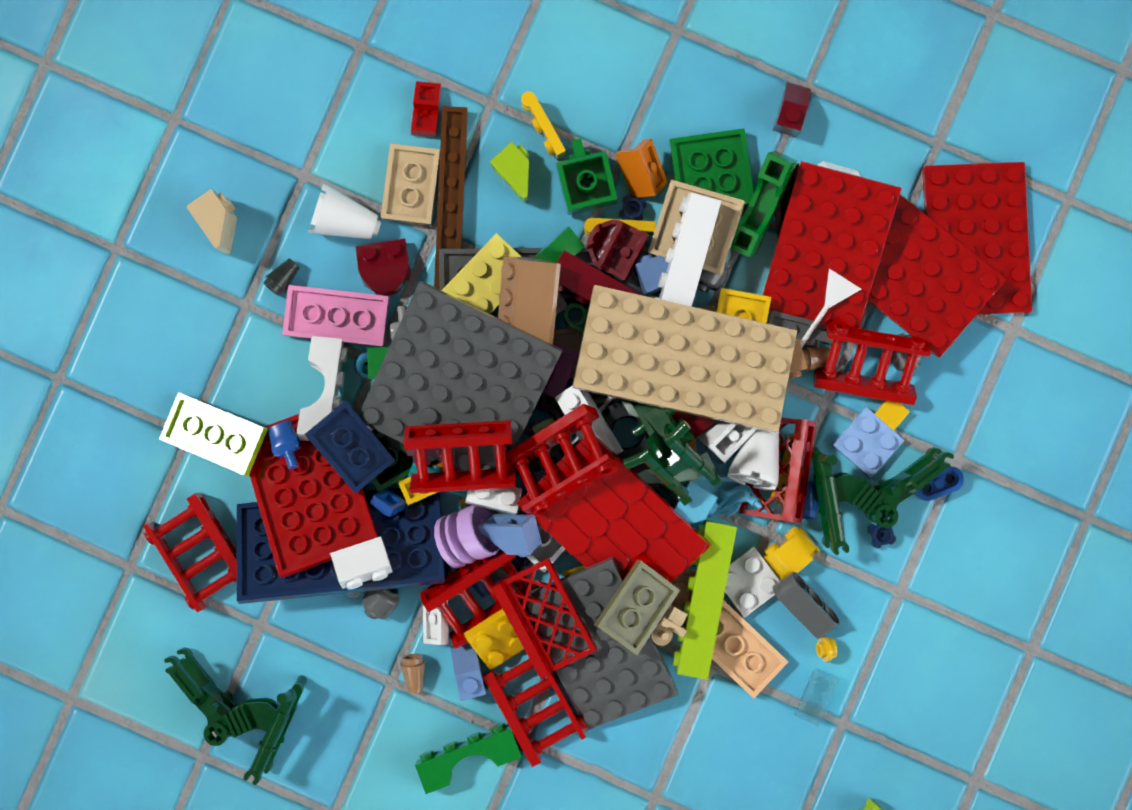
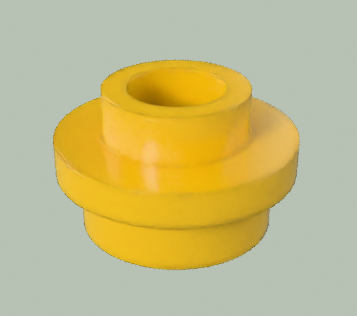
[816,636,837,662]

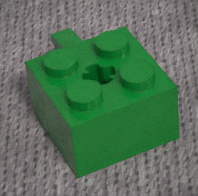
[556,138,617,215]

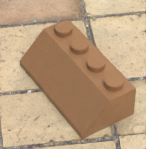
[498,256,561,345]

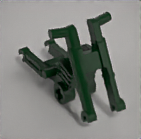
[620,399,723,506]
[811,446,954,555]
[164,647,307,785]

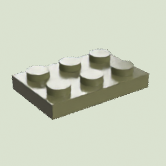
[594,560,680,656]

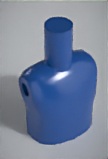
[267,420,302,470]

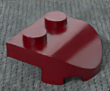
[587,219,650,282]
[355,238,411,296]

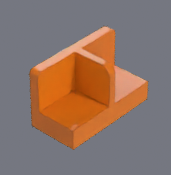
[615,139,668,198]

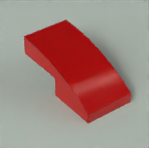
[411,81,441,138]

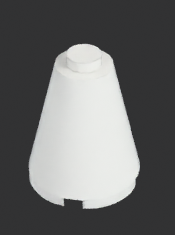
[308,184,381,239]
[728,429,779,490]

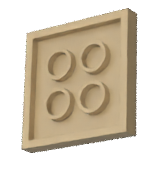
[648,180,745,276]

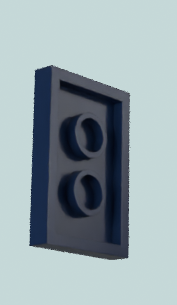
[305,400,395,494]

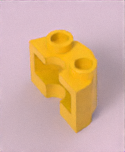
[762,526,820,580]

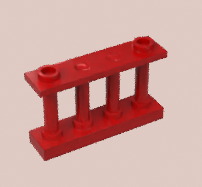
[813,322,931,406]
[505,404,621,515]
[403,420,516,494]
[143,493,237,613]
[420,549,539,649]
[483,659,588,767]

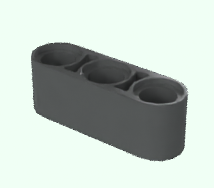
[772,572,840,639]

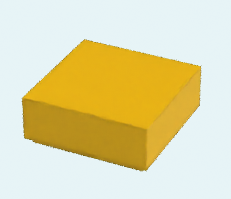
[874,401,910,431]

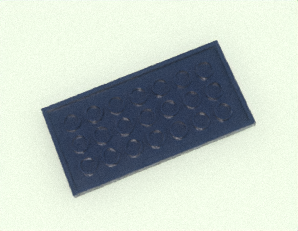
[237,487,445,604]

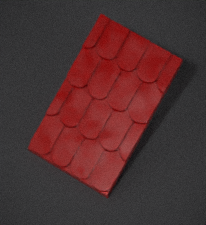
[517,435,712,583]

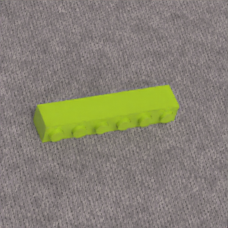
[672,520,737,680]

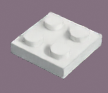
[725,546,780,618]

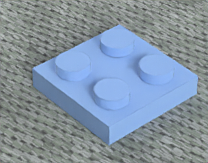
[832,407,904,478]

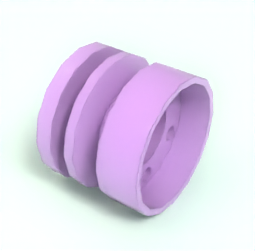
[434,505,500,568]

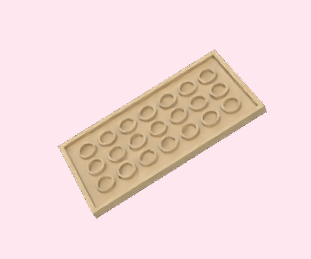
[572,285,797,433]

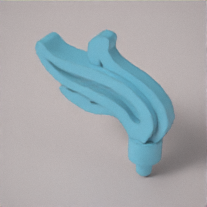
[714,485,762,516]

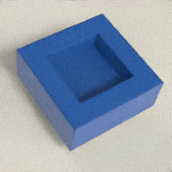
[370,488,407,517]

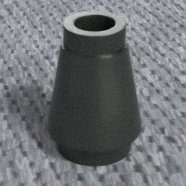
[263,258,300,296]

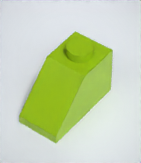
[489,142,529,203]

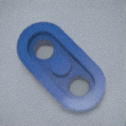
[914,466,964,501]

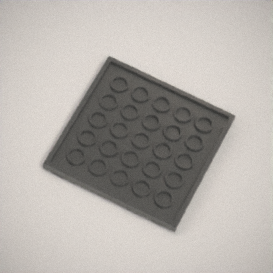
[358,281,563,471]

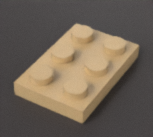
[381,143,440,225]

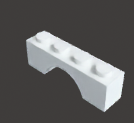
[296,336,348,441]

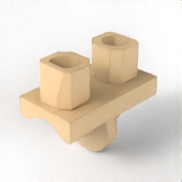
[650,605,688,646]

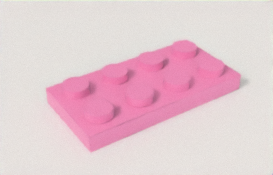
[282,285,390,347]

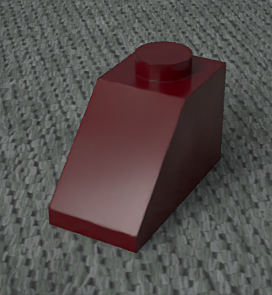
[772,82,811,137]

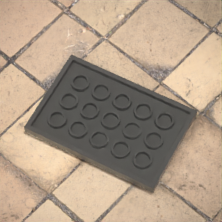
[520,557,679,731]

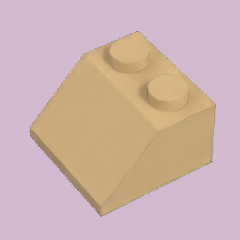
[186,189,237,255]

